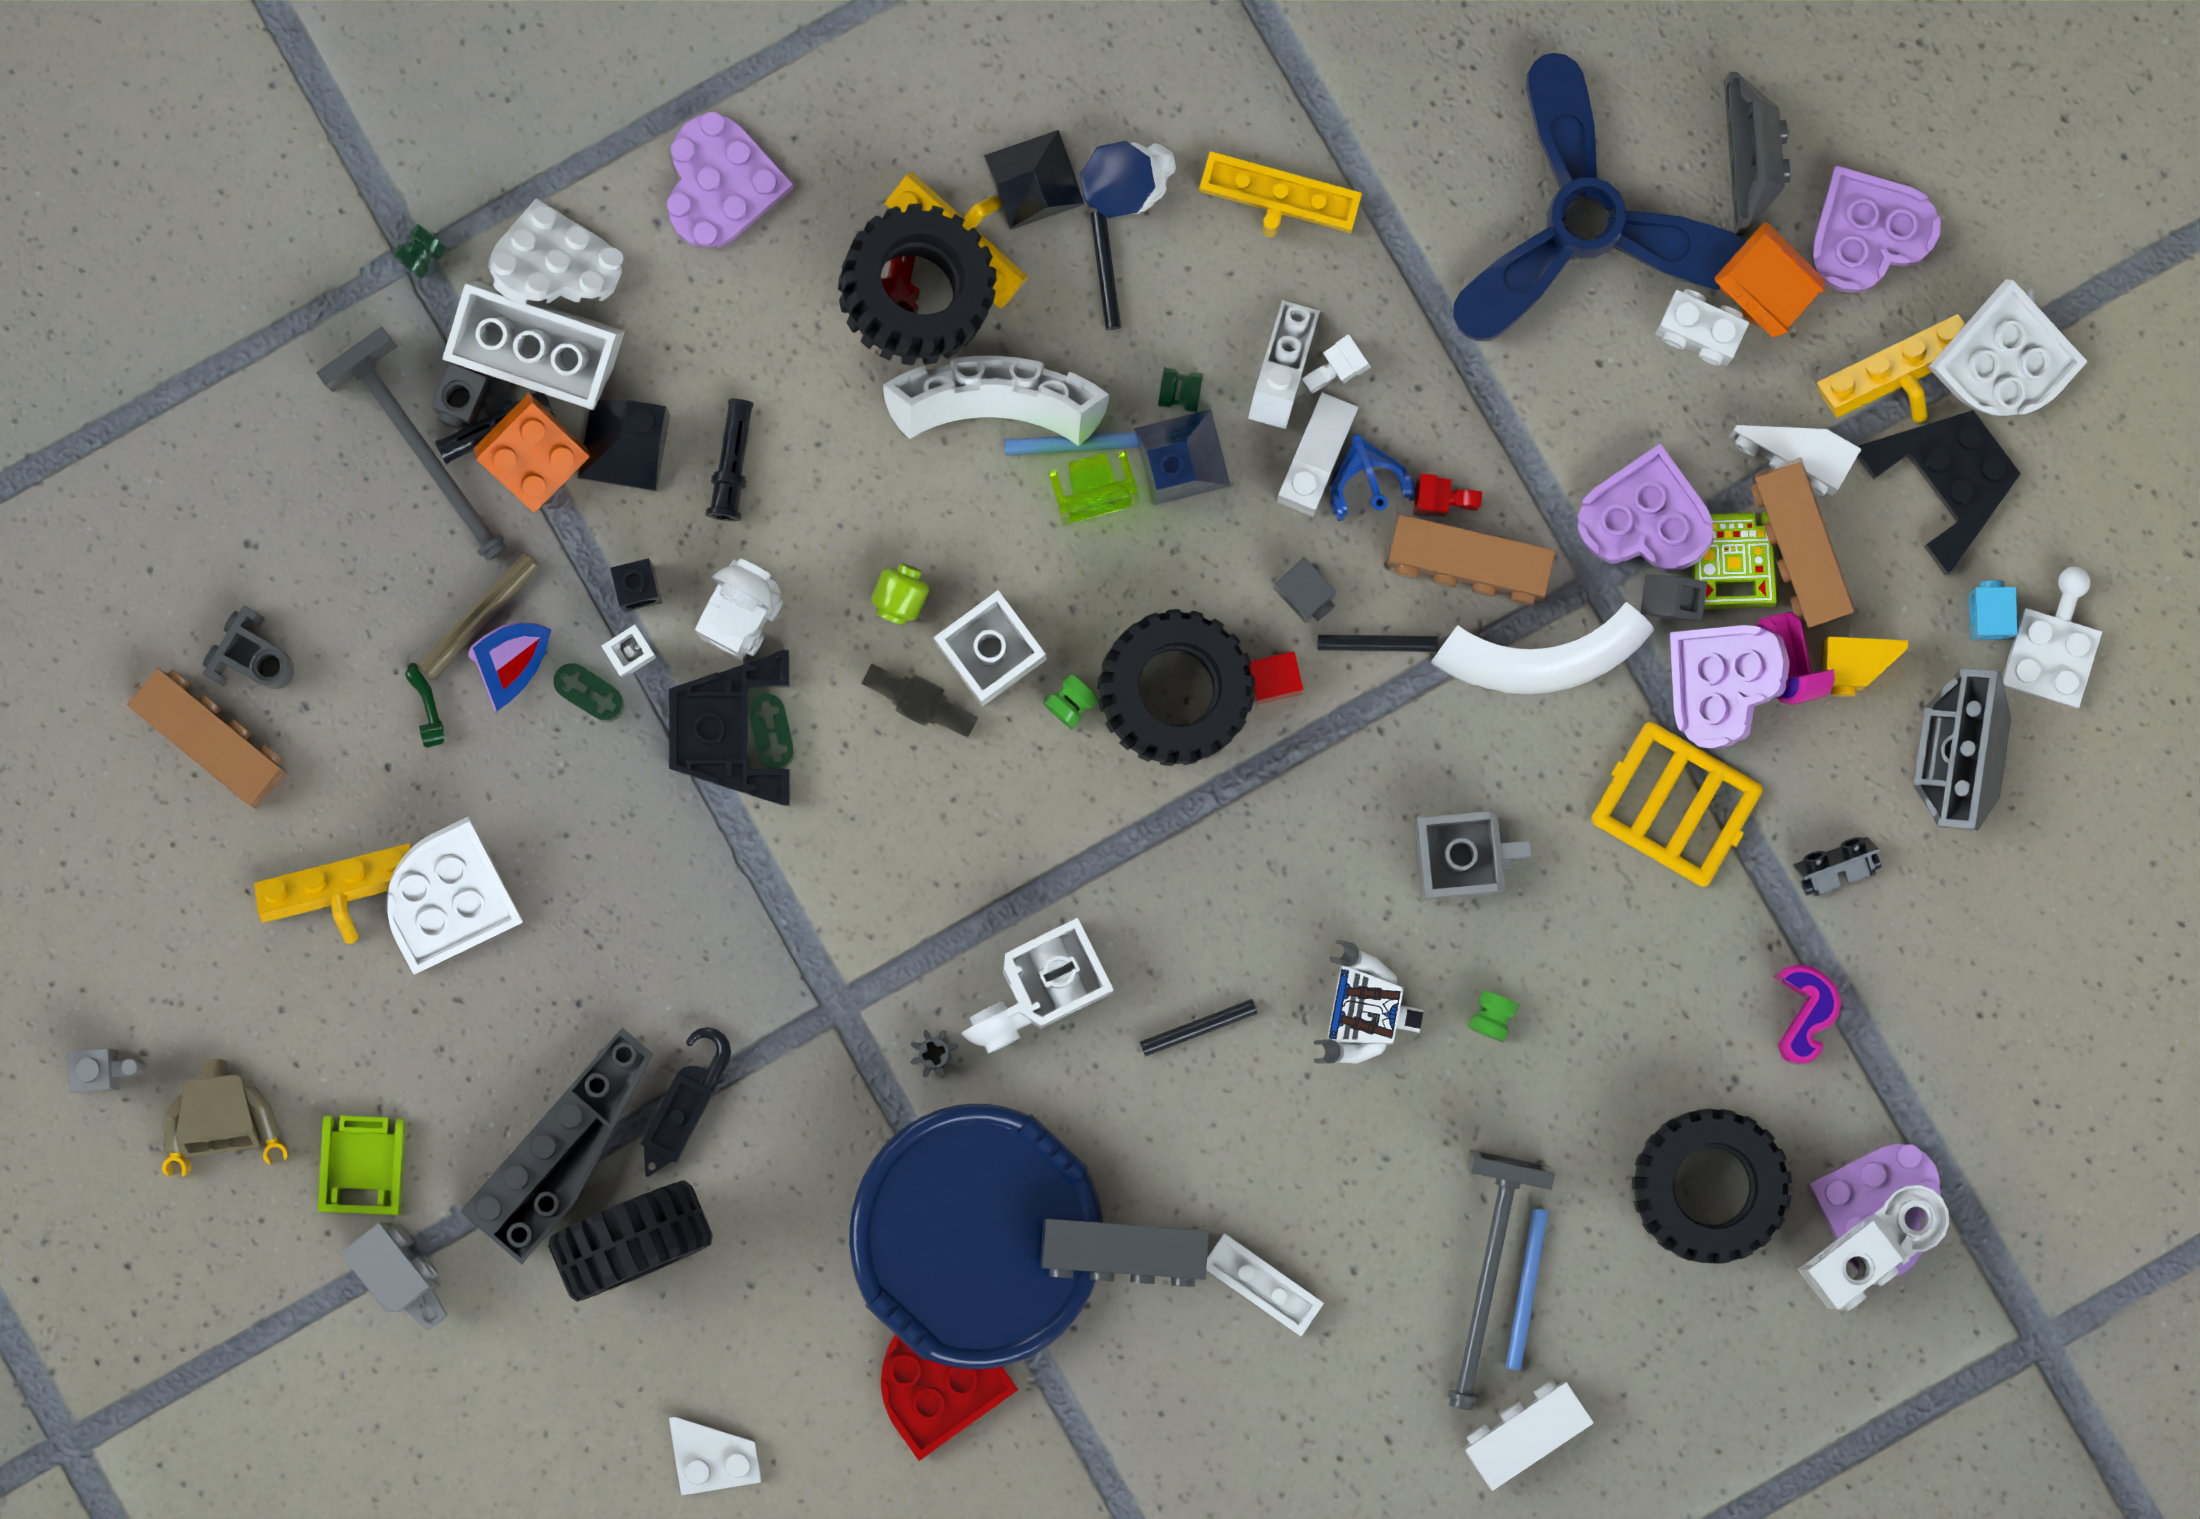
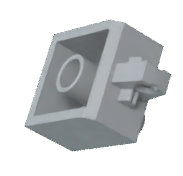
[1415,811,1531,901]
[340,1222,448,1330]

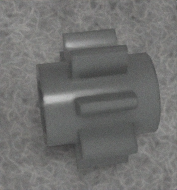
[910,1030,959,1078]

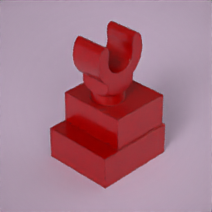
[1413,473,1482,517]

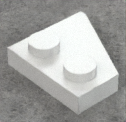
[669,1416,762,1496]

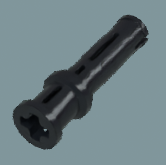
[435,391,556,464]
[705,398,754,522]

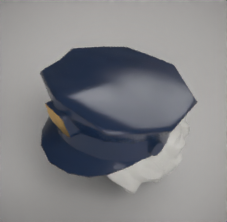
[1080,140,1176,218]

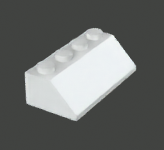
[442,281,625,410]

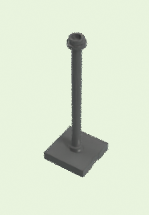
[316,326,507,561]
[1448,1150,1555,1410]

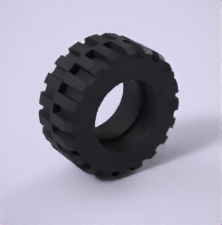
[838,204,997,365]
[1097,609,1255,766]
[1632,1108,1792,1264]
[548,1180,713,1302]

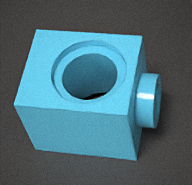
[1969,580,2018,640]

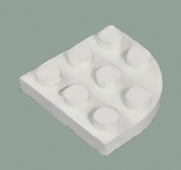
[1928,279,2087,416]
[387,816,523,975]

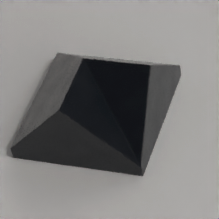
[984,130,1084,230]

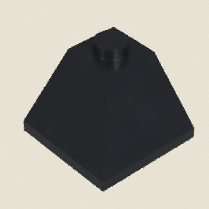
[578,400,670,492]

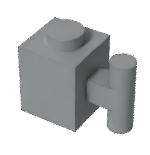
[67,1048,147,1093]

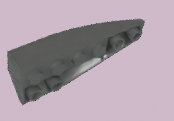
[461,1027,653,1265]

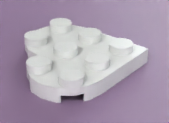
[488,199,623,305]

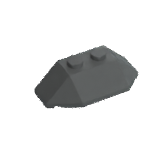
[1724,72,1790,236]
[1913,668,2011,831]

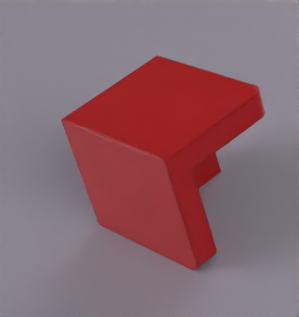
[1248,651,1304,705]

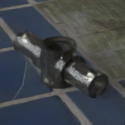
[861,663,979,738]

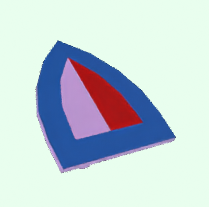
[468,622,551,712]

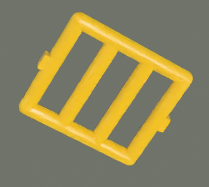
[1591,721,1763,887]

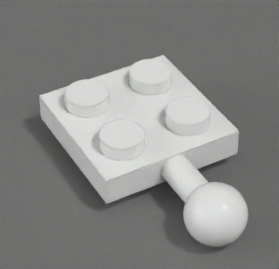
[2002,566,2102,709]

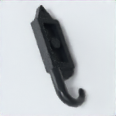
[640,1027,731,1177]

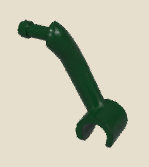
[405,663,444,748]

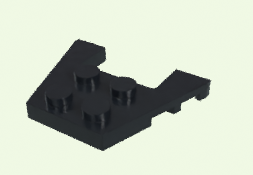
[1857,410,2021,575]
[669,650,790,806]

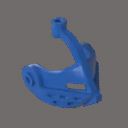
[1330,434,1416,521]

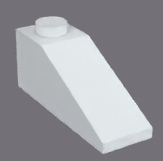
[1277,392,1359,517]

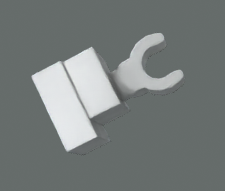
[1302,334,1371,394]
[601,625,656,678]

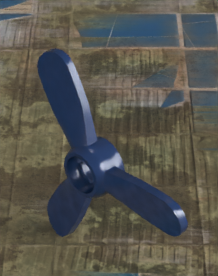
[1453,53,1746,341]

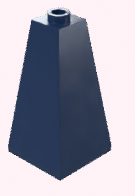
[1134,409,1231,505]

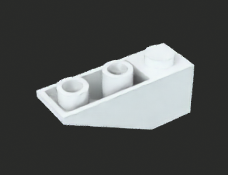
[1248,300,1320,429]
[1729,425,1861,496]

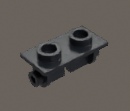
[1793,837,1882,897]

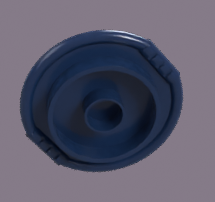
[849,1104,1103,1369]

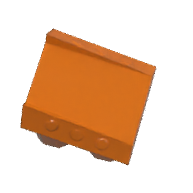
[1714,222,1825,338]

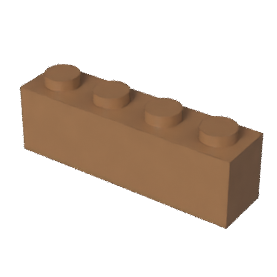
[1750,457,1854,628]
[1387,514,1555,606]
[127,668,287,809]

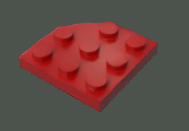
[881,1335,1019,1461]

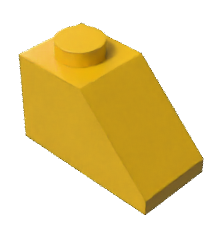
[1821,637,1909,697]

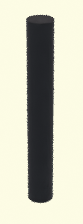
[1090,211,1121,330]
[1317,635,1438,652]
[1140,999,1258,1057]

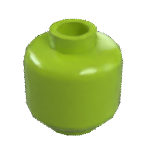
[871,563,929,625]

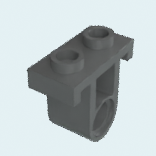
[203,605,294,689]

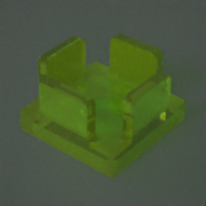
[1048,451,1139,526]

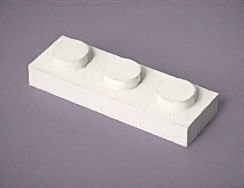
[1206,1233,1324,1336]

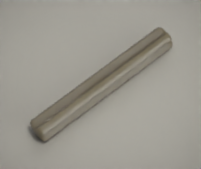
[418,553,540,679]

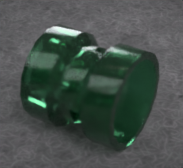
[391,224,447,280]
[1158,367,1203,413]

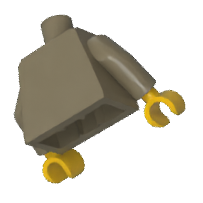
[162,1059,289,1177]

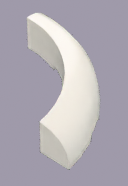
[883,356,1109,446]
[1431,602,1654,695]

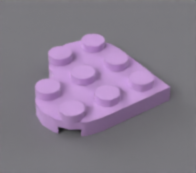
[667,112,794,248]
[1811,166,1941,293]
[1578,444,1714,573]
[1670,625,1790,749]
[1808,1143,1941,1276]

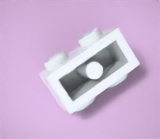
[1655,289,1749,366]

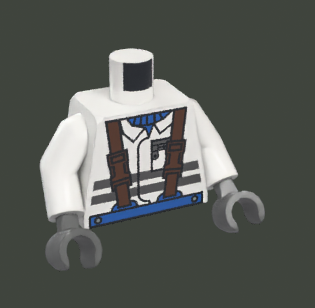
[1314,940,1423,1064]

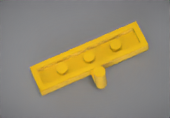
[1199,151,1362,238]
[884,172,1028,309]
[1816,314,1966,423]
[254,843,412,944]

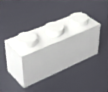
[1462,1379,1594,1491]

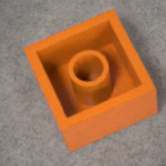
[473,393,590,513]

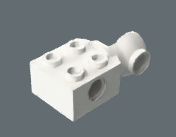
[695,558,783,662]
[961,918,1114,1054]
[1797,1185,1949,1311]

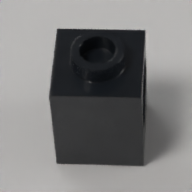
[610,558,663,612]

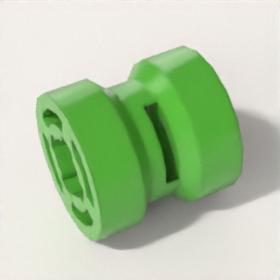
[1043,673,1099,730]
[1468,990,1519,1042]

